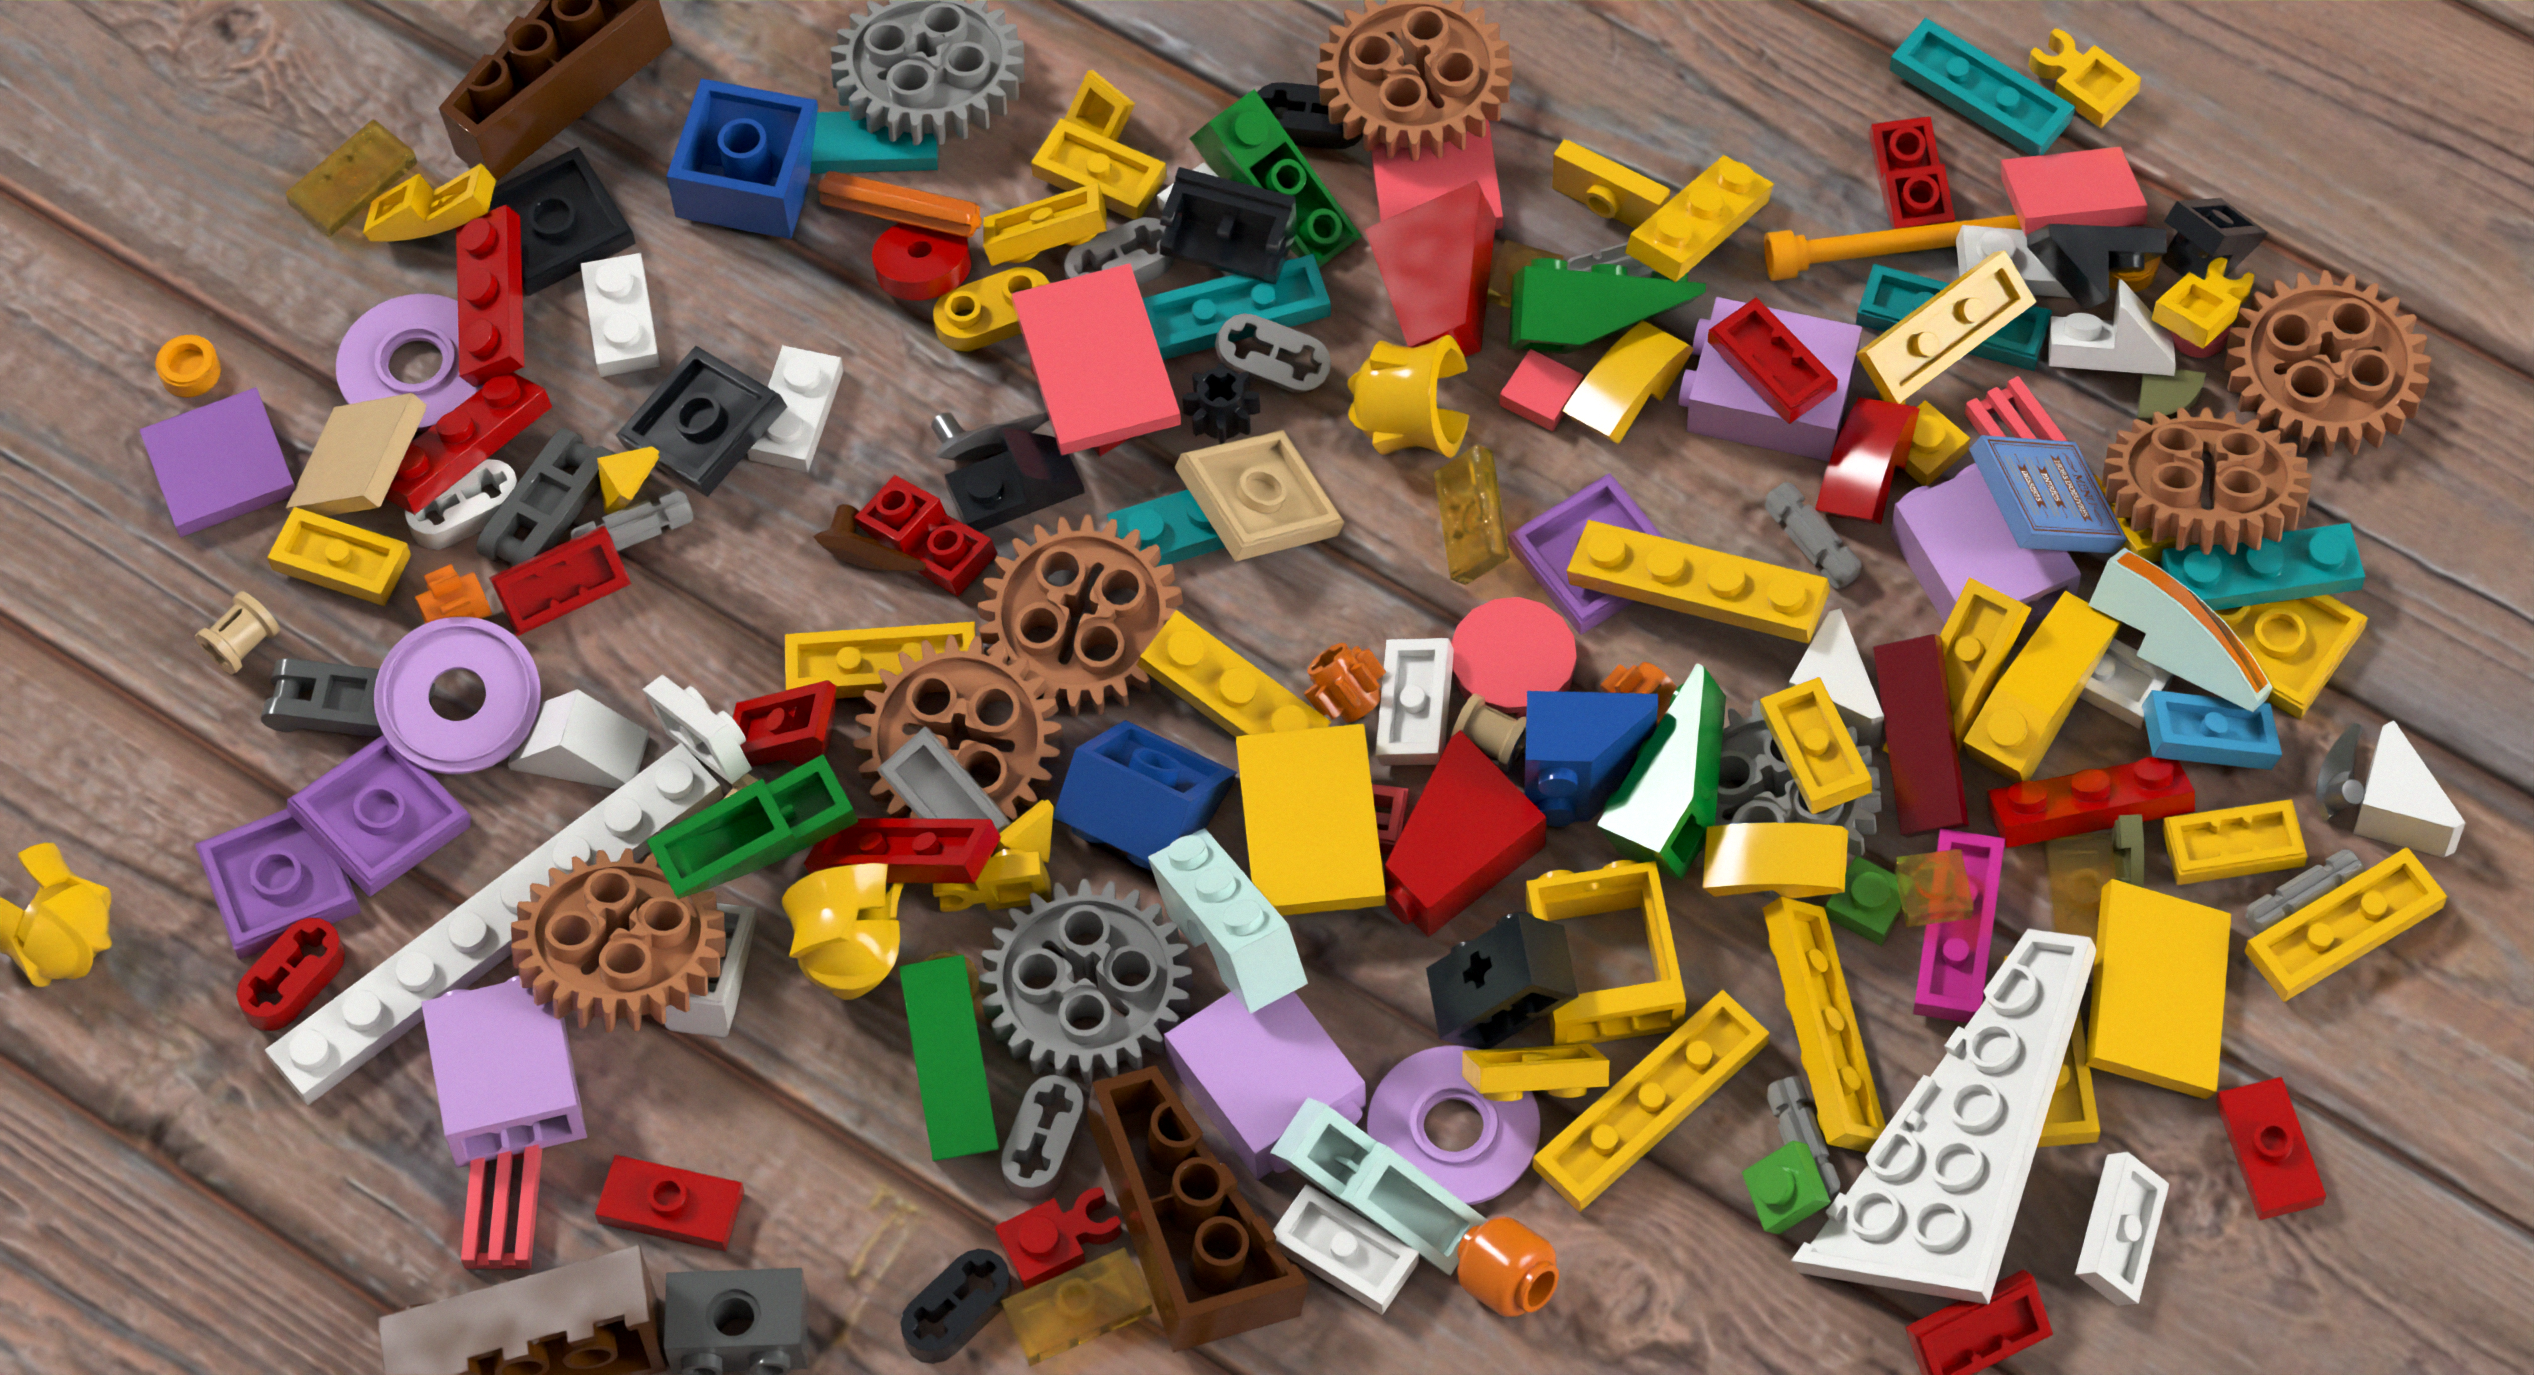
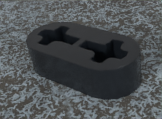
[1257,82,1363,150]
[900,1249,1012,1364]

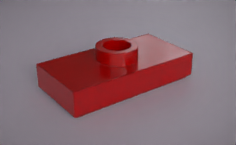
[1708,297,1838,424]
[489,525,632,636]
[2215,1077,2326,1221]
[595,1154,745,1252]
[1905,1269,2054,1375]

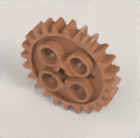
[1317,0,1512,161]
[2224,270,2431,457]
[2102,407,2312,555]
[978,515,1183,717]
[853,635,1064,823]
[511,848,726,1033]

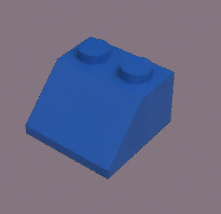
[666,78,818,239]
[1524,691,1658,827]
[1053,720,1237,870]

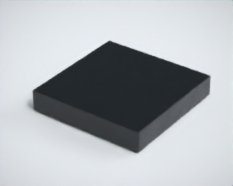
[488,147,636,296]
[616,345,788,497]

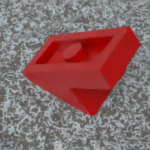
[733,680,836,767]

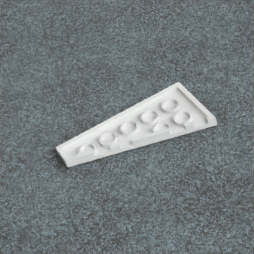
[1791,929,2097,1305]

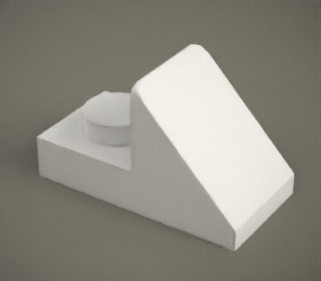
[2048,279,2176,376]

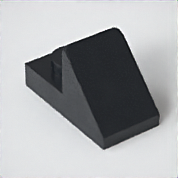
[2162,198,2268,280]
[2027,224,2167,309]
[945,428,1085,532]

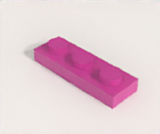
[1913,829,2005,1023]

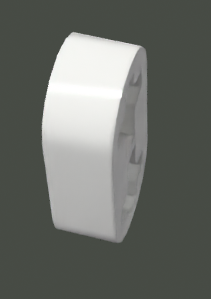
[405,459,518,550]

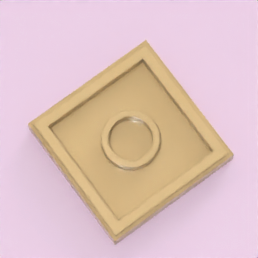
[286,393,427,516]
[1175,430,1344,562]

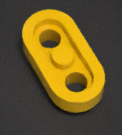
[933,267,1050,352]

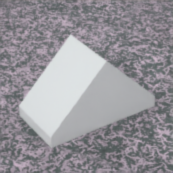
[1788,608,1884,748]
[508,689,649,789]
[2353,721,2466,858]

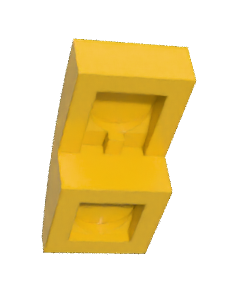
[363,163,496,242]
[1562,321,1694,445]
[1702,823,1848,899]

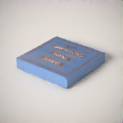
[1969,435,2127,553]

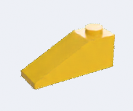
[1963,591,2122,783]

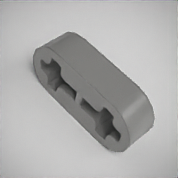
[1064,217,1175,286]
[1215,313,1331,394]
[1001,1075,1086,1201]

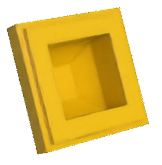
[1064,70,1136,142]
[597,446,660,515]
[992,799,1054,863]

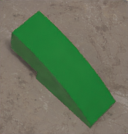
[646,754,859,899]
[899,954,999,1162]

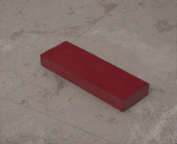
[1873,634,1969,838]

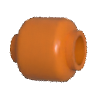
[1457,1216,1559,1317]

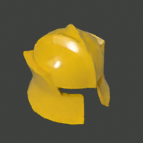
[1347,335,1470,459]
[0,842,112,987]
[782,863,905,1000]

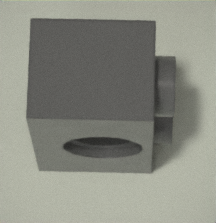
[664,1268,809,1375]

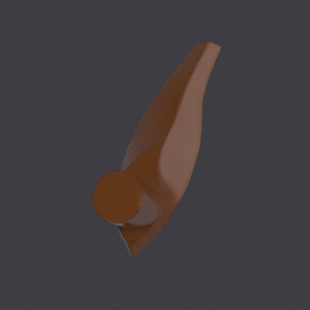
[814,504,926,571]

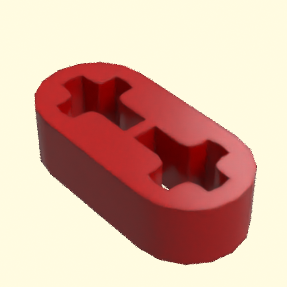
[236,918,345,1031]

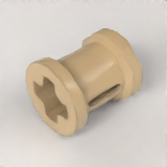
[194,591,280,675]
[1451,693,1526,772]

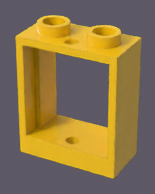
[1525,860,1686,1046]

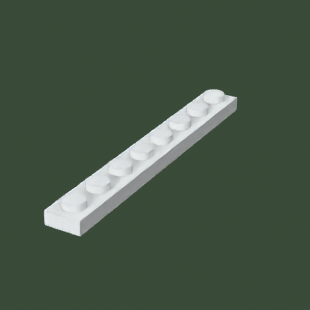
[265,743,723,1106]

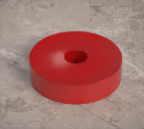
[872,223,972,301]

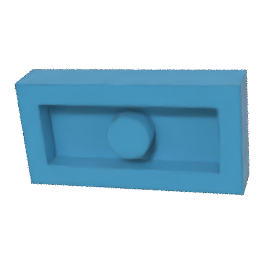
[2142,690,2282,770]

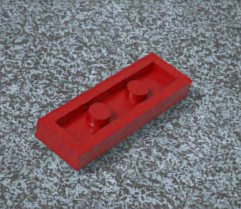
[456,205,525,387]
[385,372,552,515]
[1987,757,2195,848]
[804,818,1001,884]

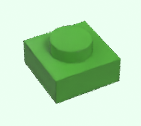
[1825,855,1914,947]
[1742,1140,1831,1234]

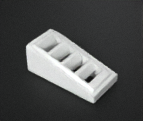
[665,903,757,1037]

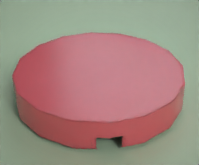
[1451,597,1577,718]

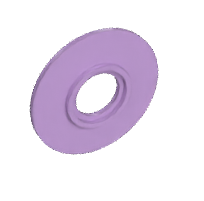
[336,294,485,431]
[374,617,541,774]
[1367,1046,1540,1206]

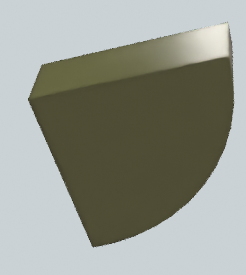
[2137,369,2206,425]
[2109,814,2144,888]

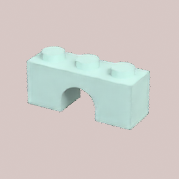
[1148,828,1308,1014]

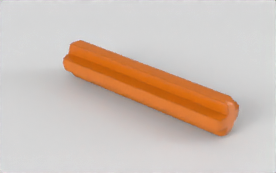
[817,171,982,238]

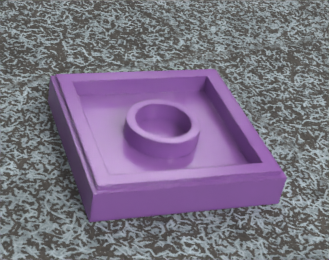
[139,387,295,538]
[1507,473,1664,635]
[287,734,471,897]
[195,809,361,960]

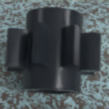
[1182,363,1260,444]

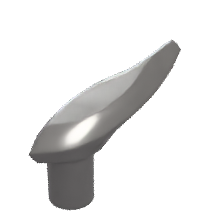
[931,412,1049,461]
[2316,723,2365,823]

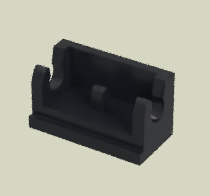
[1159,167,1297,285]

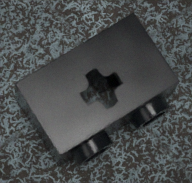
[1426,912,1579,1050]

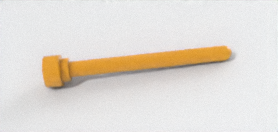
[1764,214,2022,281]

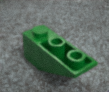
[1189,89,1362,269]
[1508,258,1706,354]
[1597,664,1726,881]

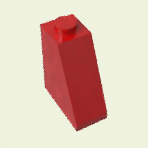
[1364,180,1496,358]
[1385,730,1546,938]

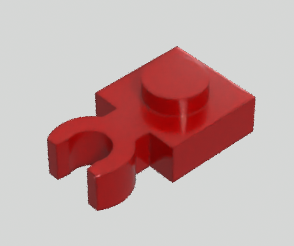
[994,1187,1122,1292]

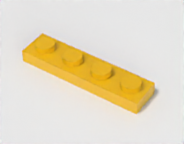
[1566,520,1830,644]
[1762,897,1886,1153]
[1533,989,1770,1213]

